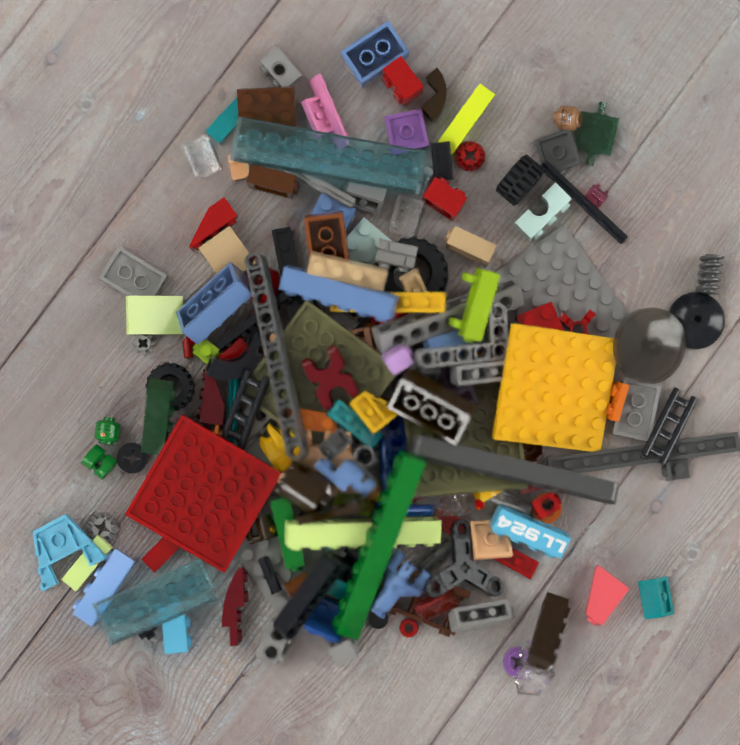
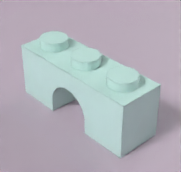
[514,182,572,241]

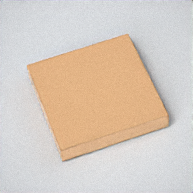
[469,520,513,560]

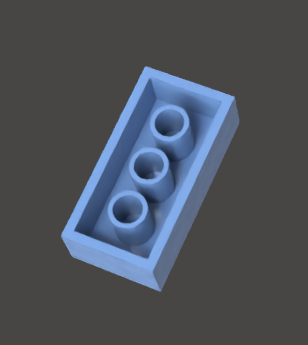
[176,262,252,344]

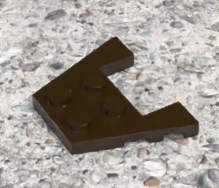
[297,498,378,525]

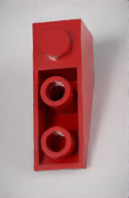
[189,197,238,251]

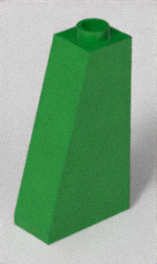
[270,498,306,573]

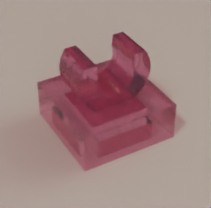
[584,184,608,209]

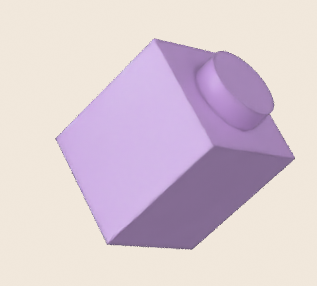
[380,344,414,375]

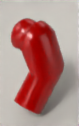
[182,337,195,359]

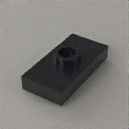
[431,141,453,180]

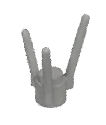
[487,490,532,517]

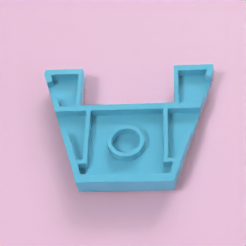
[33,514,107,591]

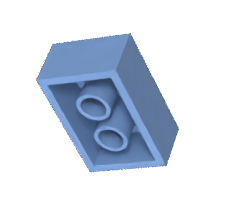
[340,21,409,88]

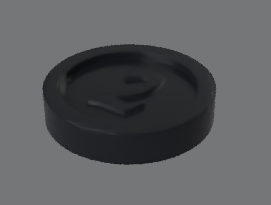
[369,612,388,629]

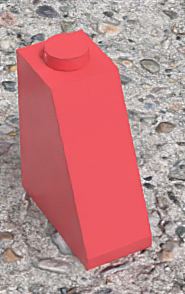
[585,565,630,626]

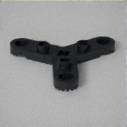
[424,519,505,598]

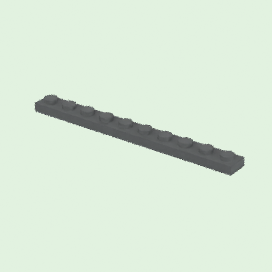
[547,432,740,473]

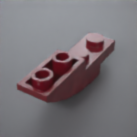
[222,567,249,646]

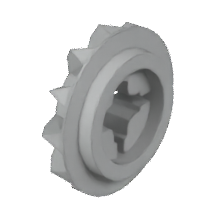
[87,513,118,542]

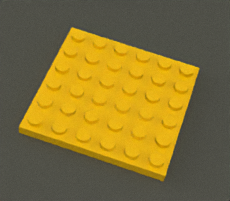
[492,323,620,452]

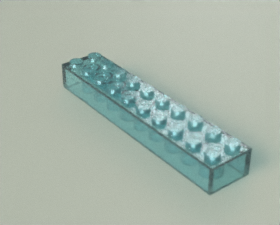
[230,117,426,195]

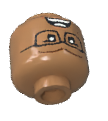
[553,106,582,131]

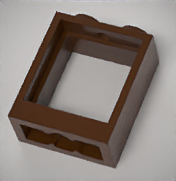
[247,164,300,199]

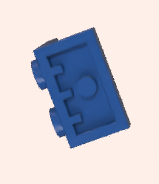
[303,596,342,644]

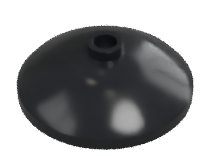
[667,292,725,349]

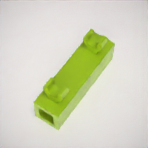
[448,267,501,344]

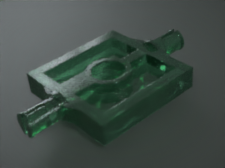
[575,102,619,166]

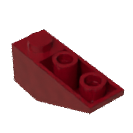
[197,369,226,426]

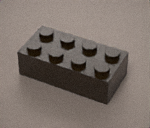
[387,368,477,446]

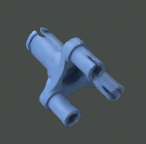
[370,549,433,619]

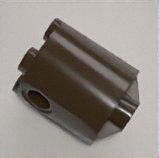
[275,460,332,514]

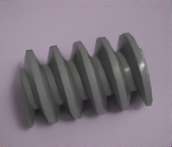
[695,254,724,295]

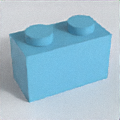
[161,613,192,654]

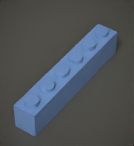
[279,265,399,322]

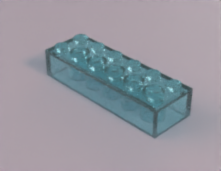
[92,559,218,646]

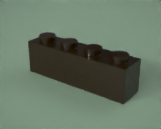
[525,592,570,672]

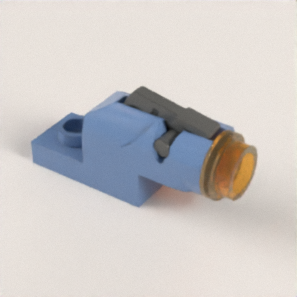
[314,457,382,501]

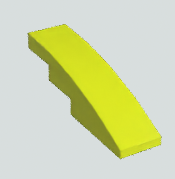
[438,84,495,156]

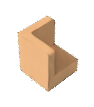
[228,152,250,180]

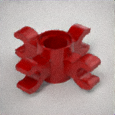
[559,310,596,334]

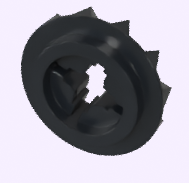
[117,443,148,473]

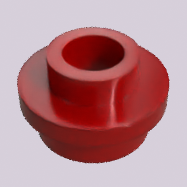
[399,618,419,637]

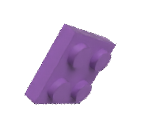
[384,109,429,154]

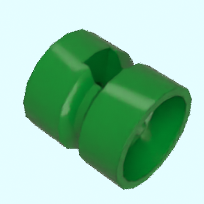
[81,444,118,480]

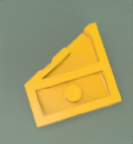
[349,391,398,434]

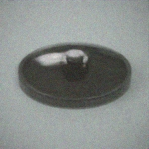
[613,307,686,384]

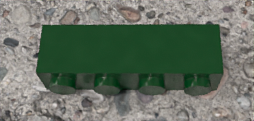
[141,378,176,455]

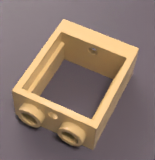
[444,226,497,267]

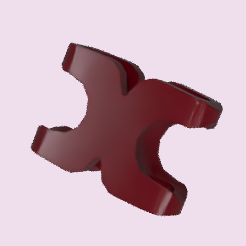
[302,344,359,411]

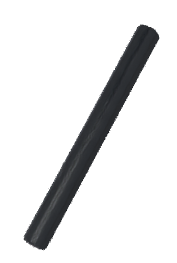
[540,161,628,244]

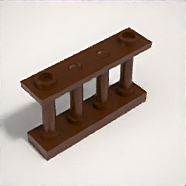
[388,564,471,637]

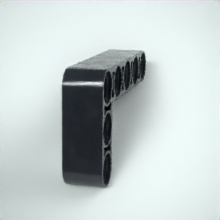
[273,552,354,640]

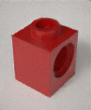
[530,491,562,520]

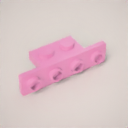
[301,74,350,150]

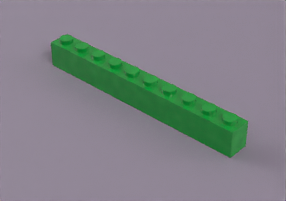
[332,450,426,640]

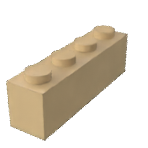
[307,251,388,291]

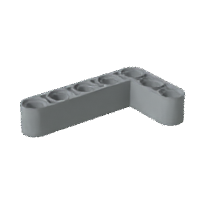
[413,302,508,368]

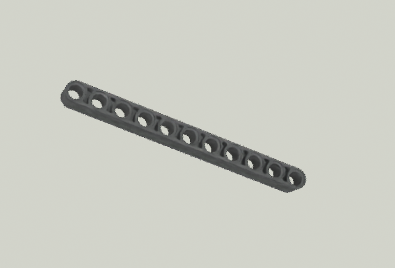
[245,252,309,460]
[410,436,619,504]

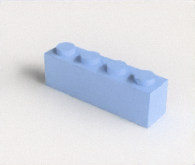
[72,549,136,627]

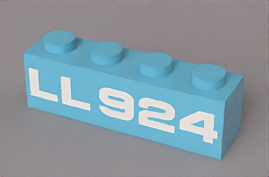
[489,504,571,559]

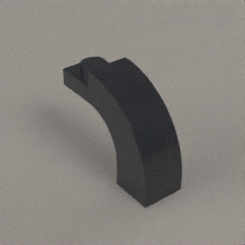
[204,328,264,380]

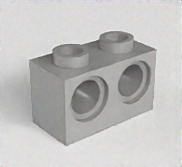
[255,620,292,665]

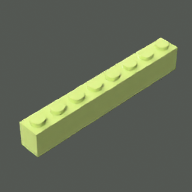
[285,516,441,550]

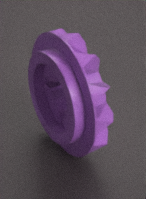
[503,646,533,678]

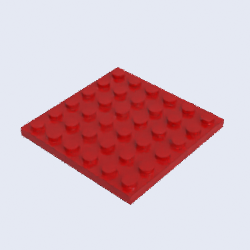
[125,414,283,573]

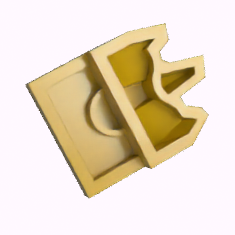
[260,422,301,472]

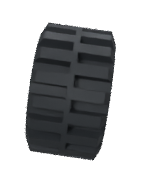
[496,154,544,206]
[145,363,195,411]

